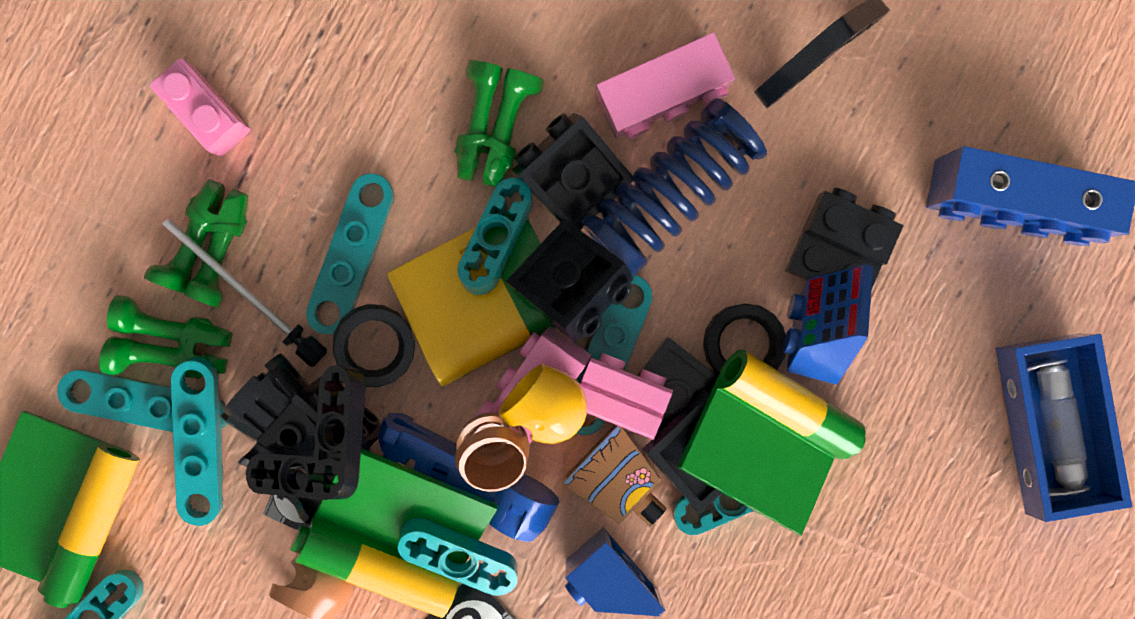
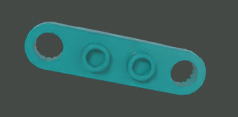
[306,174,395,334]
[576,275,653,435]
[171,357,224,526]
[57,370,227,432]

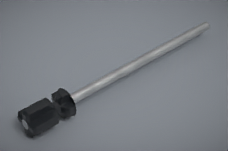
[162,218,327,367]

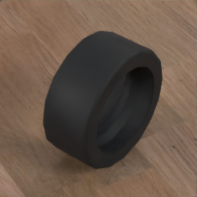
[703,303,786,374]
[332,304,415,387]

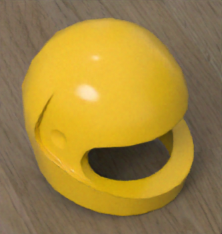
[498,363,587,444]

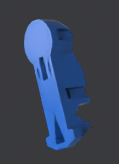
[377,413,560,542]

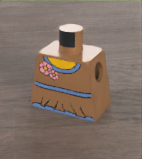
[562,424,667,526]

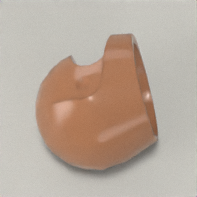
[455,412,529,492]
[269,556,355,619]

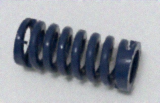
[580,98,767,277]

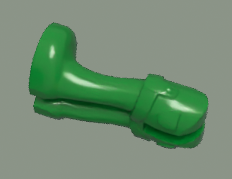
[454,60,544,187]
[144,179,248,308]
[99,295,233,379]

